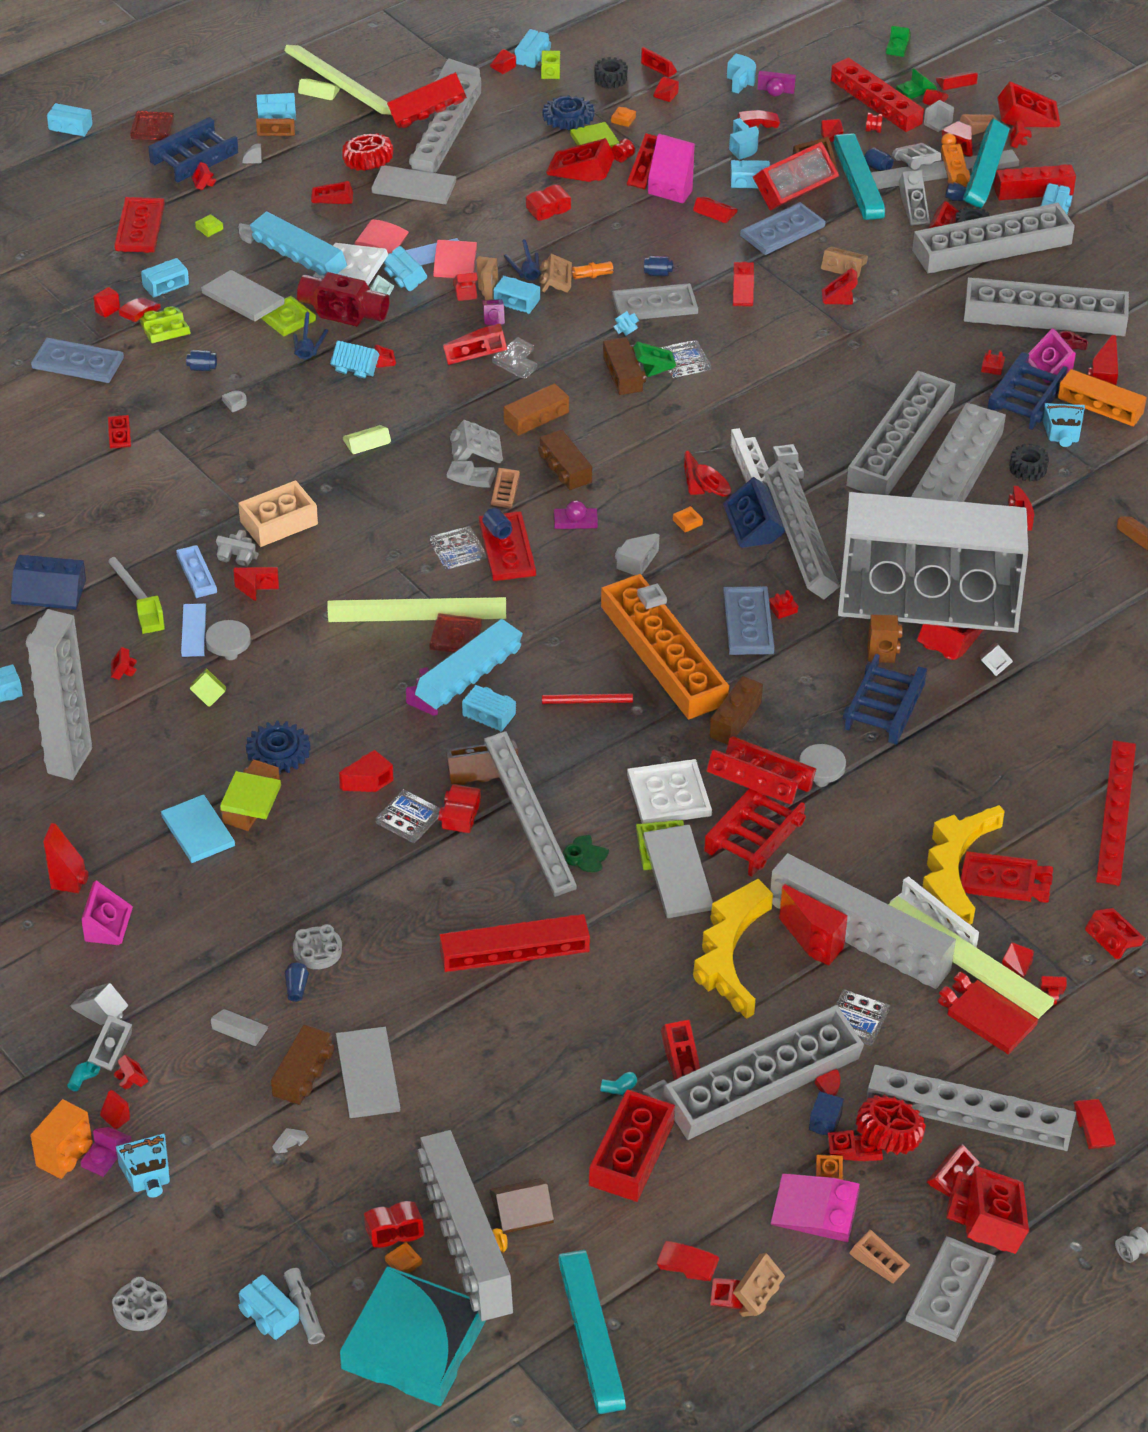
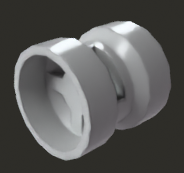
[1115,1227,1148,1263]

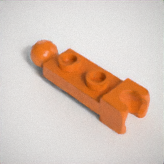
[941,133,970,187]

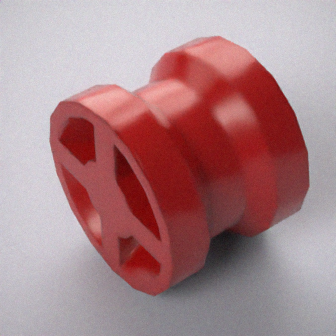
[866,113,883,133]
[611,139,635,163]

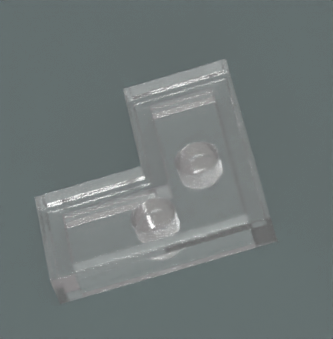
[492,337,537,379]

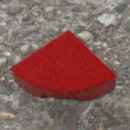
[815,1069,841,1096]

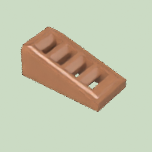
[959,114,998,135]
[491,468,520,508]
[849,1230,910,1283]

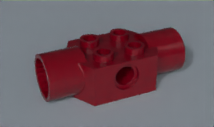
[297,272,390,327]

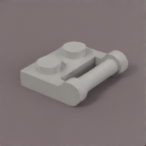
[892,143,941,170]

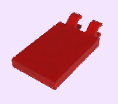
[960,851,1053,903]
[938,972,1038,1055]

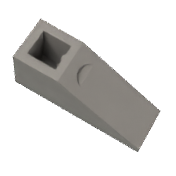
[899,170,930,226]

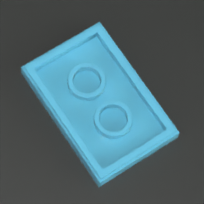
[161,795,235,863]

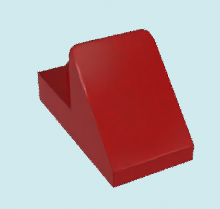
[822,268,858,305]
[453,272,478,301]
[234,567,279,601]

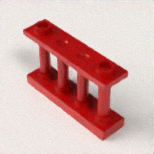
[707,736,817,805]
[704,788,806,877]

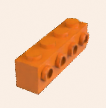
[1058,369,1147,427]

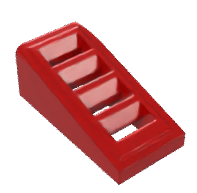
[311,181,353,204]

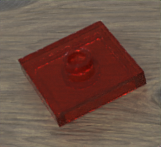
[130,111,174,140]
[429,613,482,653]

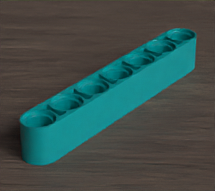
[963,118,1010,209]
[834,133,885,220]
[558,1249,626,1415]

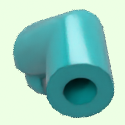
[67,1062,101,1091]
[601,1072,637,1095]

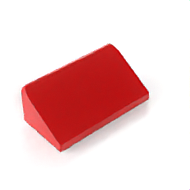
[641,47,677,78]
[936,72,978,90]
[693,196,738,223]
[928,201,959,229]
[684,451,705,495]
[927,1144,980,1197]

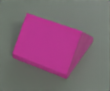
[1028,328,1076,383]
[82,880,133,945]

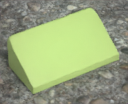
[298,78,340,100]
[343,425,391,454]

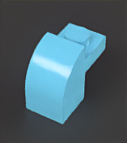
[727,53,756,94]
[729,118,759,160]

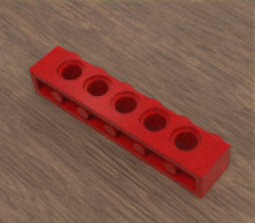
[831,57,924,132]

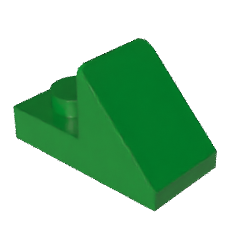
[886,26,911,57]
[896,68,937,99]
[633,342,676,377]

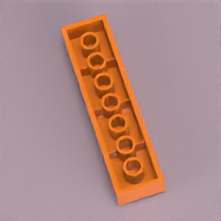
[601,574,729,720]

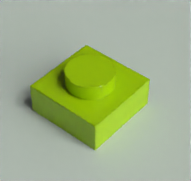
[195,214,223,237]

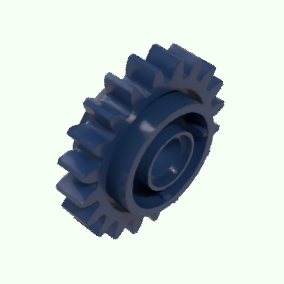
[543,95,594,130]
[246,721,310,775]

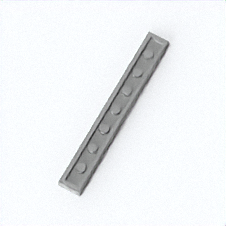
[871,150,1019,189]
[484,731,577,897]

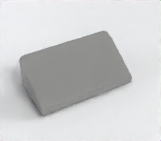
[439,59,480,77]
[211,1009,268,1046]

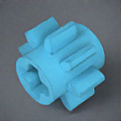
[613,311,639,336]

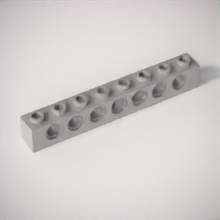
[409,73,481,173]
[764,460,840,599]
[867,1065,1076,1151]

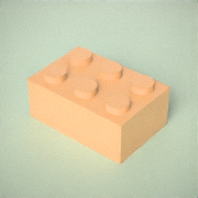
[239,480,318,547]

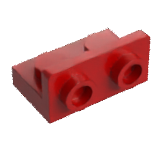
[1085,908,1146,959]

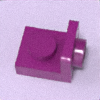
[482,299,505,325]

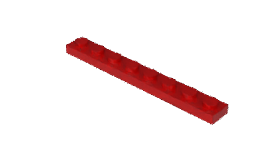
[1096,740,1136,886]

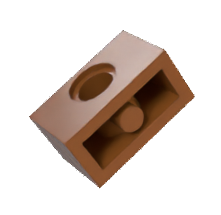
[867,614,902,663]

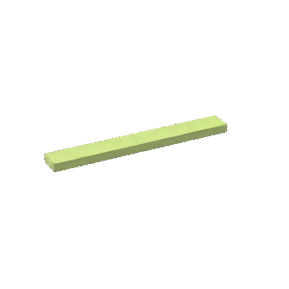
[285,45,392,115]
[328,597,506,622]
[888,896,1054,1019]

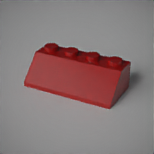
[387,72,467,128]
[992,164,1076,201]

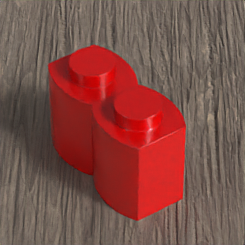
[526,185,571,221]
[438,784,481,833]
[364,1201,424,1248]

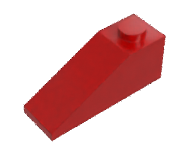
[627,133,657,190]
[443,323,507,365]
[1087,335,1118,385]
[44,823,88,894]
[661,1020,700,1080]

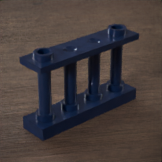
[148,117,238,183]
[988,352,1067,430]
[843,654,927,745]

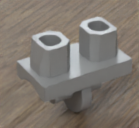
[216,530,259,567]

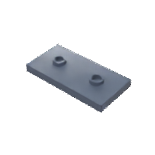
[740,202,826,255]
[31,338,124,383]
[723,586,774,655]

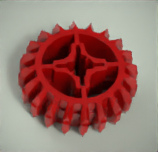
[342,133,393,171]
[856,1094,926,1155]

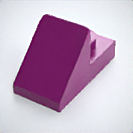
[406,667,438,716]
[81,1127,132,1177]

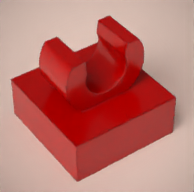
[1009,121,1032,148]
[192,162,216,190]
[981,350,1005,375]
[769,590,798,619]
[111,647,137,680]
[1038,976,1067,1004]
[114,1055,148,1090]

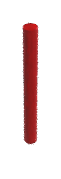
[542,694,633,704]

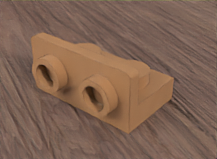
[821,246,868,278]
[539,254,572,293]
[477,256,498,300]
[733,1253,785,1317]

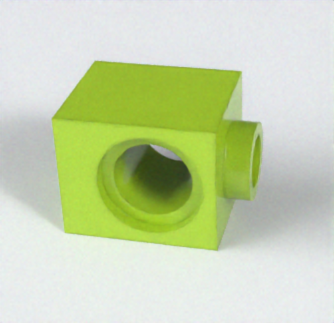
[541,51,560,79]

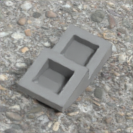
[773,444,804,479]
[447,461,496,488]

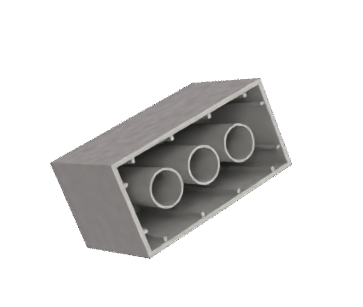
[838,492,1028,633]

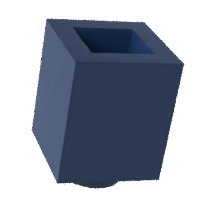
[809,1091,844,1136]

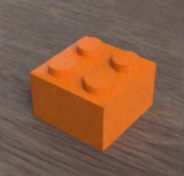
[31,1099,93,1179]

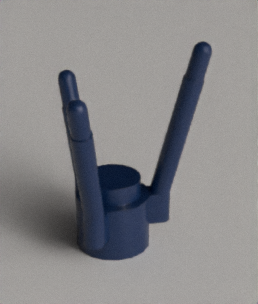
[504,239,541,281]
[293,312,328,359]

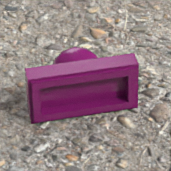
[757,71,796,97]
[554,500,598,529]

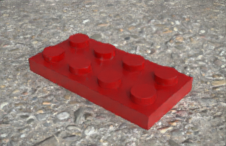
[115,197,165,253]
[479,511,536,581]

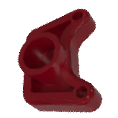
[1058,331,1089,350]

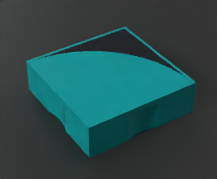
[340,1266,486,1407]

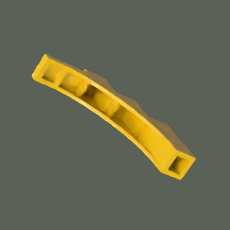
[922,805,1005,925]
[693,879,773,1019]

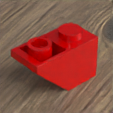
[339,750,394,792]

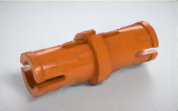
[572,261,613,280]

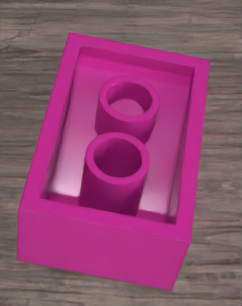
[648,134,695,203]
[771,1174,860,1242]

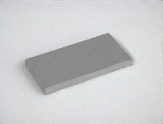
[372,166,456,204]
[201,270,285,321]
[612,283,698,319]
[643,825,713,918]
[336,1027,400,1118]
[906,1236,996,1342]

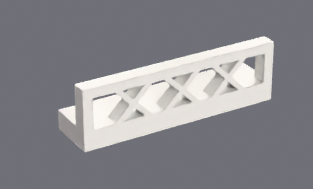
[731,428,769,487]
[890,876,979,948]

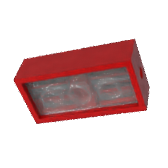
[753,142,839,211]

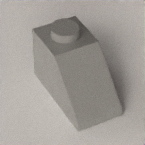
[615,533,660,575]
[70,983,128,1025]
[88,1015,132,1071]

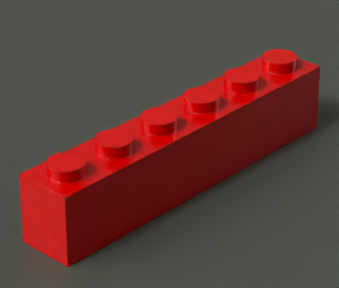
[440,914,590,972]

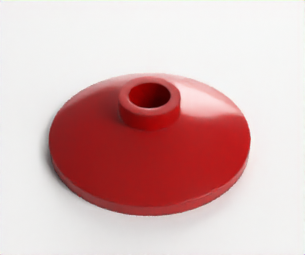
[695,464,731,497]

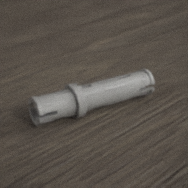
[283,1268,325,1344]

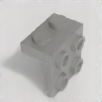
[450,420,503,463]

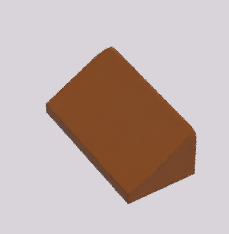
[256,118,295,136]
[1117,517,1148,551]

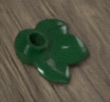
[562,835,609,872]

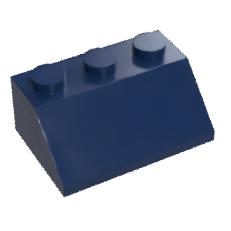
[723,476,786,548]
[11,555,86,610]

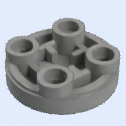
[205,620,251,660]
[799,744,846,787]
[293,924,342,969]
[112,1277,168,1331]

